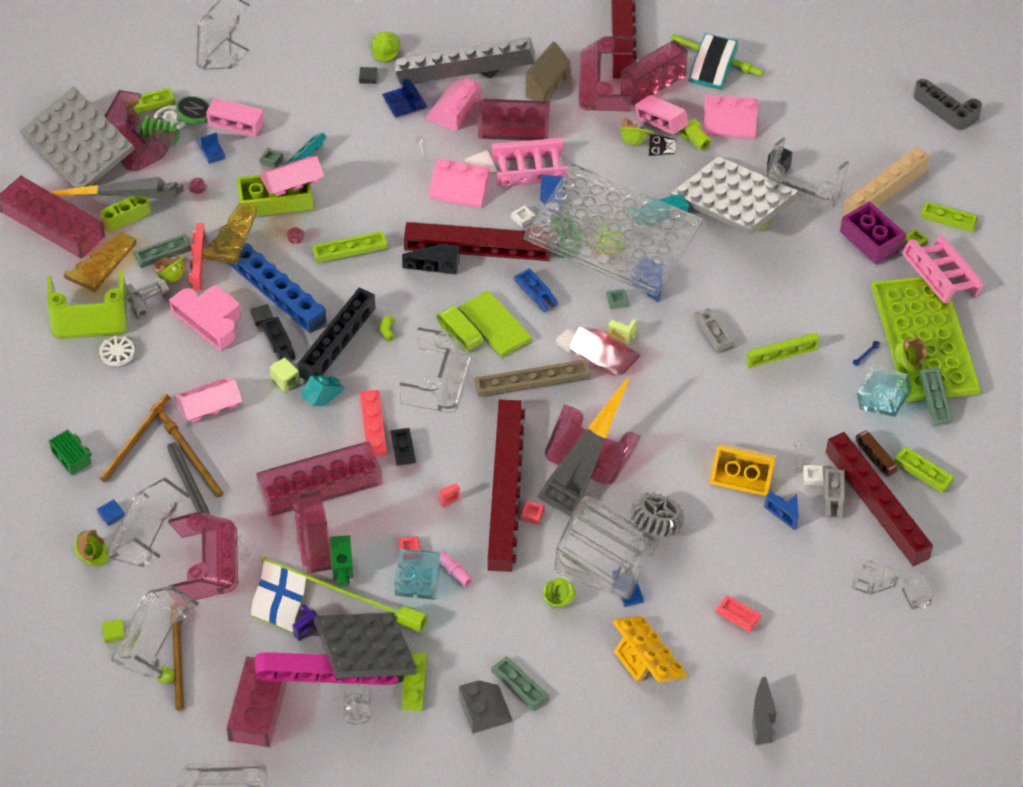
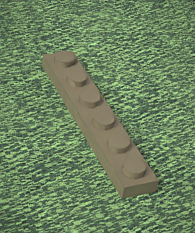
[474,359,590,397]

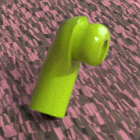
[379,315,395,342]

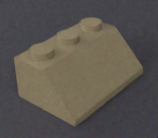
[526,41,571,105]

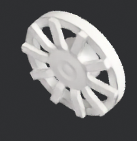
[154,105,186,129]
[99,336,135,366]

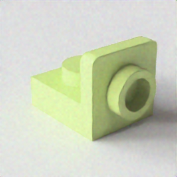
[607,319,638,345]

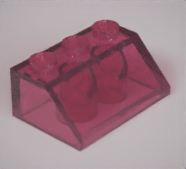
[570,328,640,376]

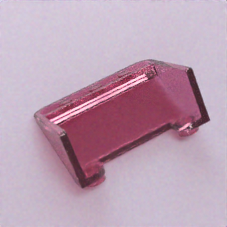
[545,404,641,485]

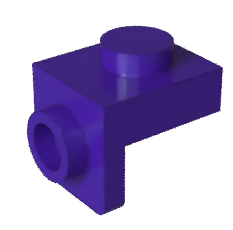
[292,604,318,641]

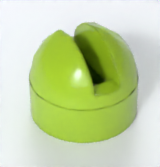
[157,666,175,684]

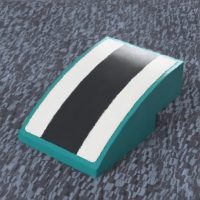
[689,33,738,90]

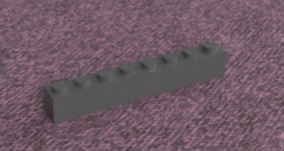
[395,37,535,86]

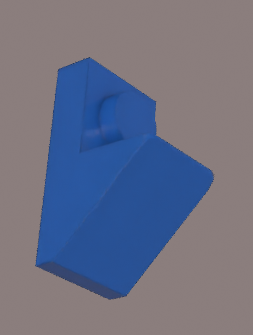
[196,132,225,164]
[764,491,799,530]

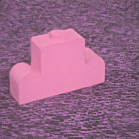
[169,285,241,351]

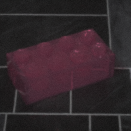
[620,39,688,106]
[478,99,550,141]
[293,491,332,574]
[226,656,287,747]

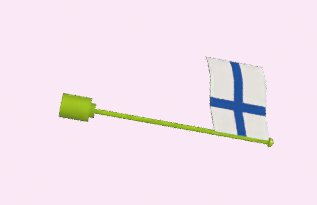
[251,556,428,633]

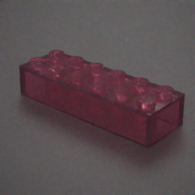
[0,176,106,259]
[256,441,382,517]

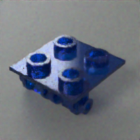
[382,79,427,118]

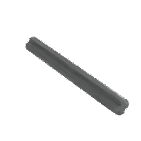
[167,442,210,520]

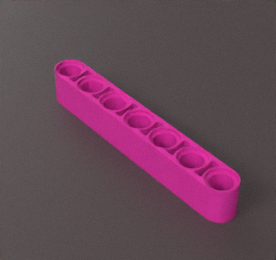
[255,652,398,685]

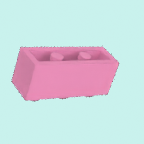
[635,95,689,135]
[206,98,264,137]

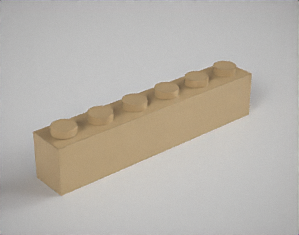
[843,146,930,216]

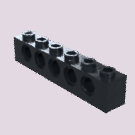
[298,287,376,381]

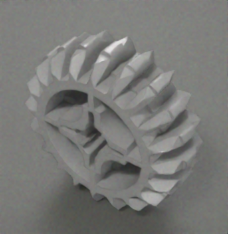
[630,492,684,537]

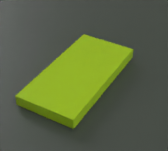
[458,290,532,358]

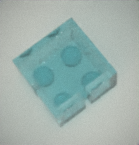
[857,367,911,417]
[394,549,441,600]

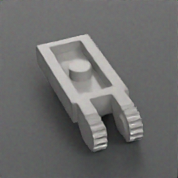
[694,308,734,352]
[824,469,845,518]

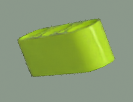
[101,196,151,231]
[437,306,483,352]

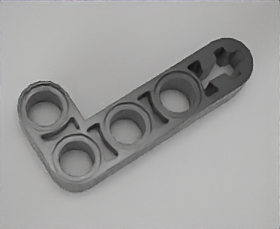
[914,79,982,130]

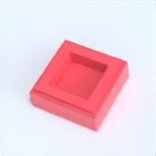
[439,483,460,507]
[520,501,545,525]
[398,536,421,559]

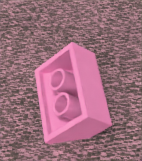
[426,77,481,131]
[703,95,758,138]
[259,156,324,196]
[429,158,490,208]
[174,377,242,422]

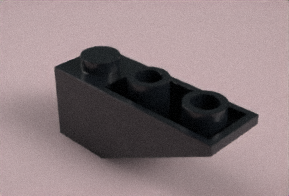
[402,244,460,275]

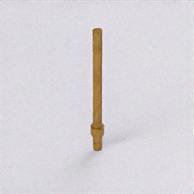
[100,394,171,483]
[159,412,223,497]
[170,600,184,711]

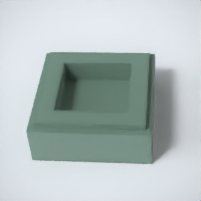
[259,148,284,168]
[606,289,629,310]

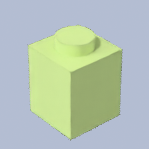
[269,358,300,392]

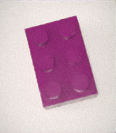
[840,201,906,265]

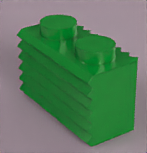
[49,429,92,475]

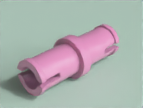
[436,551,473,587]

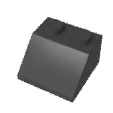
[459,680,513,733]

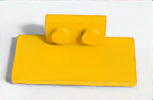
[613,616,688,683]

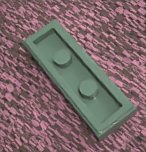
[134,234,191,268]
[919,367,953,427]
[491,656,549,711]

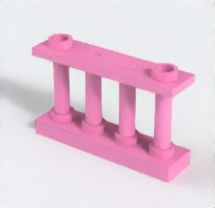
[492,138,568,187]
[902,234,984,303]

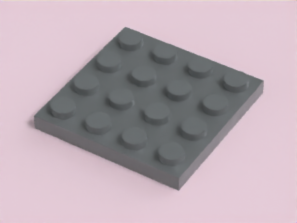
[314,613,417,678]

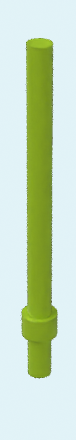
[671,34,764,77]

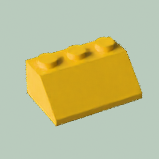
[709,443,777,496]

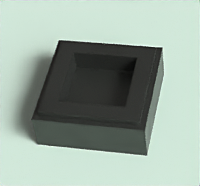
[359,67,378,84]
[250,304,274,326]

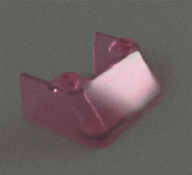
[579,36,633,112]
[104,90,177,171]
[168,512,238,604]

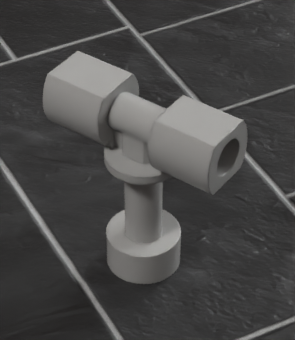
[126,279,170,319]

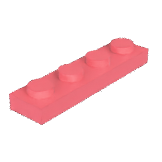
[189,223,206,291]
[360,389,387,457]

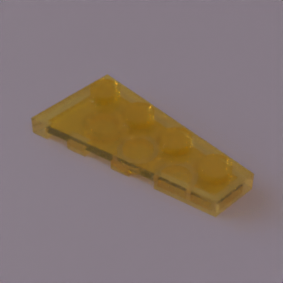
[201,203,258,265]
[64,232,137,292]

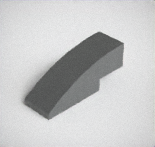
[752,677,777,745]

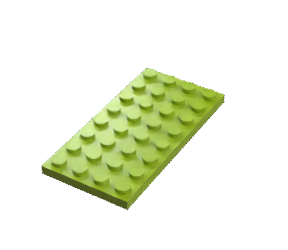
[870,277,981,402]

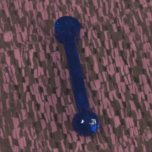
[853,341,880,366]

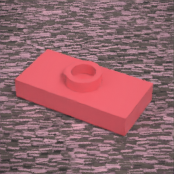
[716,595,762,633]

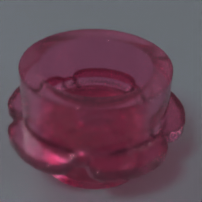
[189,178,207,194]
[286,227,305,244]

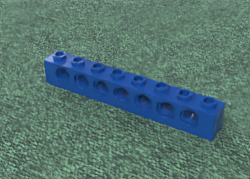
[212,229,326,333]

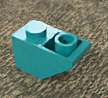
[300,375,345,406]

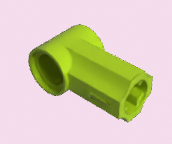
[679,118,712,151]

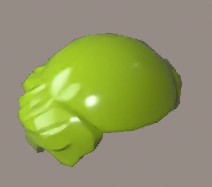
[543,578,576,608]

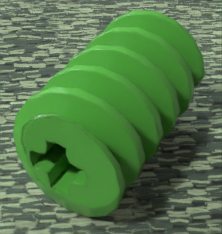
[140,116,180,146]

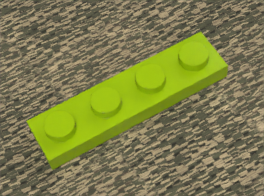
[312,231,388,263]
[746,332,820,369]

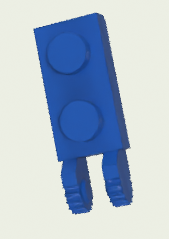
[514,268,558,312]

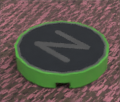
[176,96,210,124]

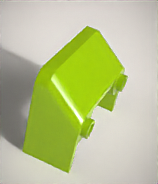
[47,271,127,339]

